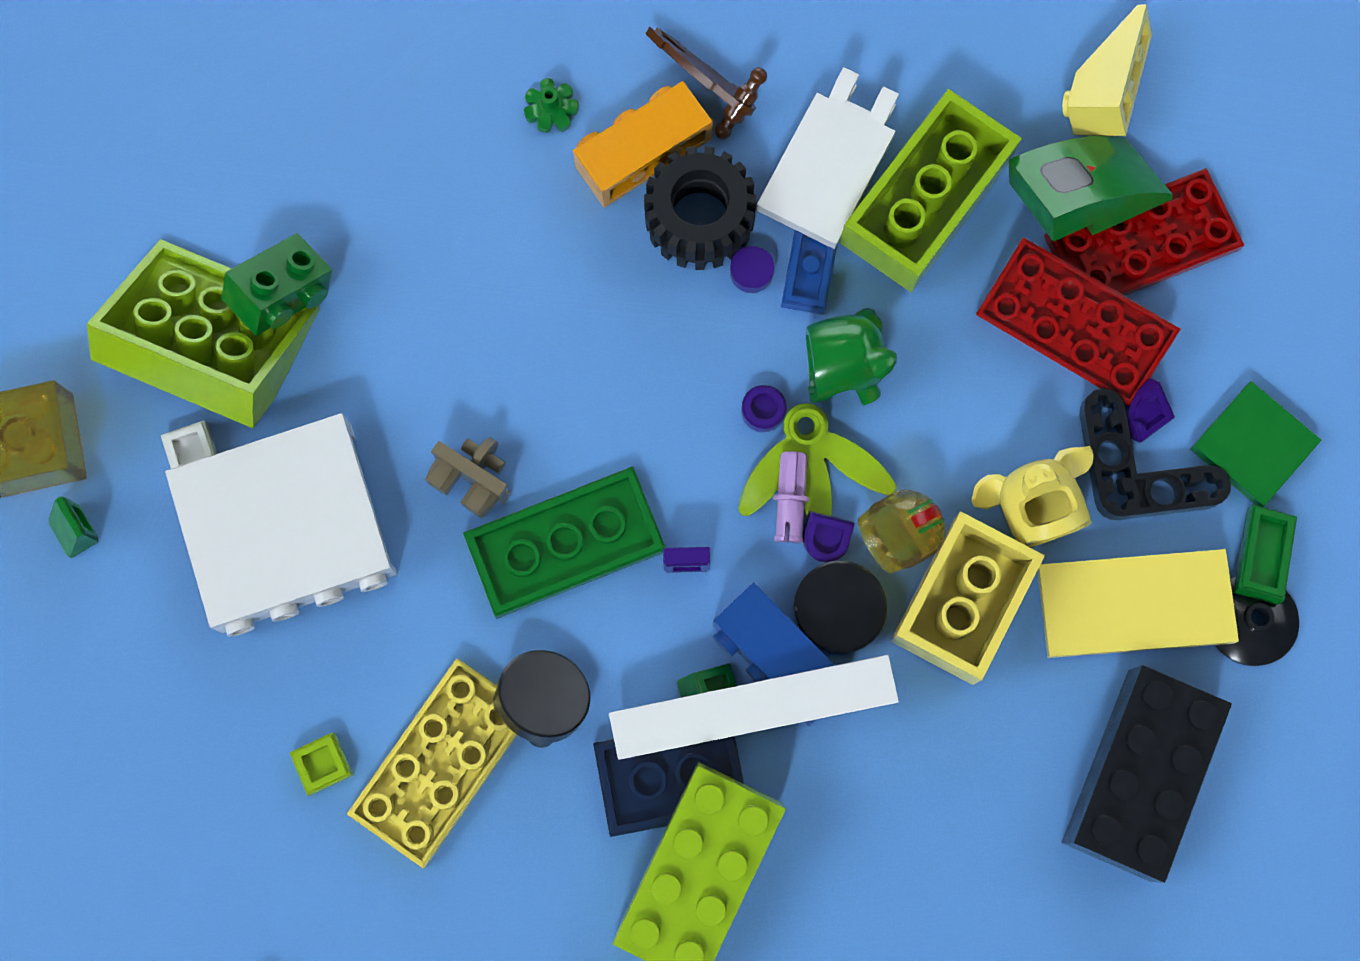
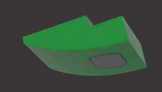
[1009,136,1172,242]

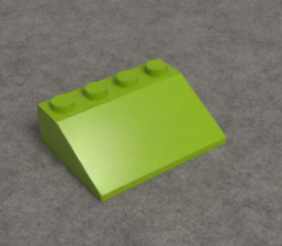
[87,239,319,428]

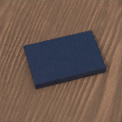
[593,736,744,837]

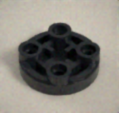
[793,561,887,655]
[493,650,590,748]

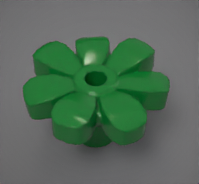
[524,78,579,133]

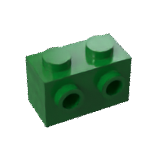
[221,233,332,336]

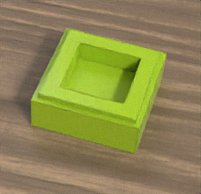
[289,732,354,796]

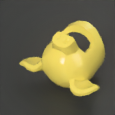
[971,446,1093,547]

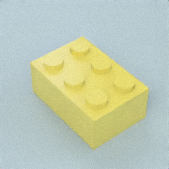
[890,511,1045,685]

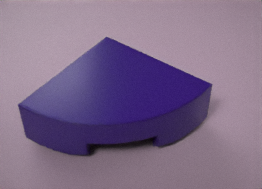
[1128,378,1175,443]

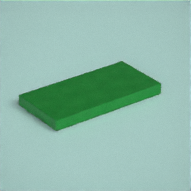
[463,466,666,619]

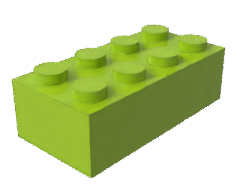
[839,89,1022,293]
[612,762,786,961]

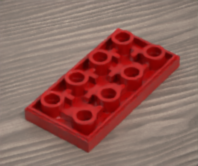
[1044,168,1244,296]
[976,237,1181,406]

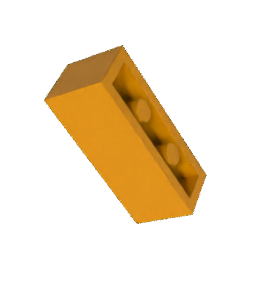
[572,81,713,208]

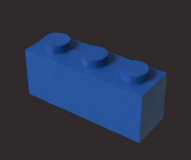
[713,582,835,726]

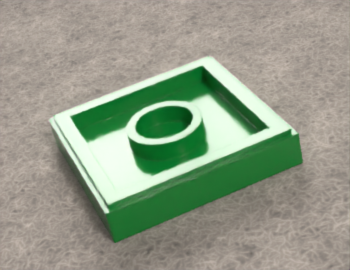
[1190,381,1322,507]

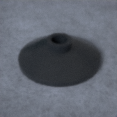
[1215,577,1299,666]

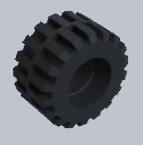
[644,146,756,270]

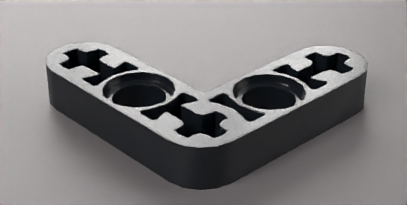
[1079,388,1231,520]

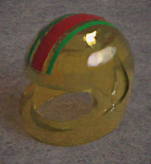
[858,490,945,574]

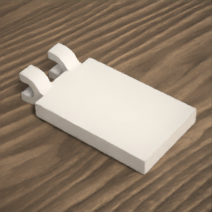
[756,67,899,249]

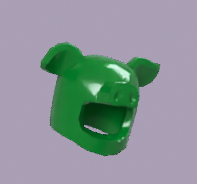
[806,308,897,406]

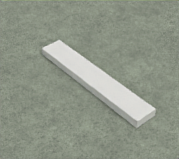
[609,654,899,760]

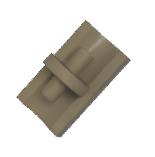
[425,437,512,518]

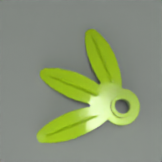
[738,403,897,517]

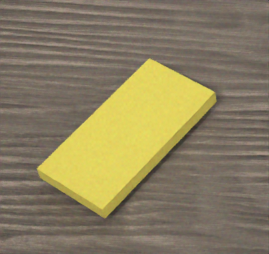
[1037,549,1239,658]
[347,658,517,868]

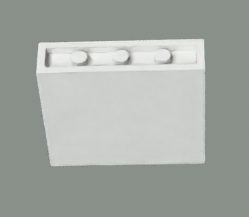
[165,413,398,637]

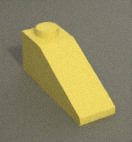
[1062,4,1152,136]

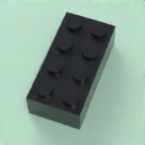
[1061,665,1232,883]

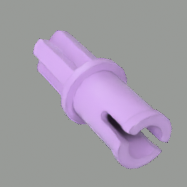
[773,451,810,543]

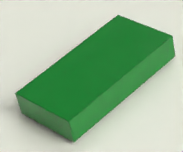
[1233,504,1297,605]

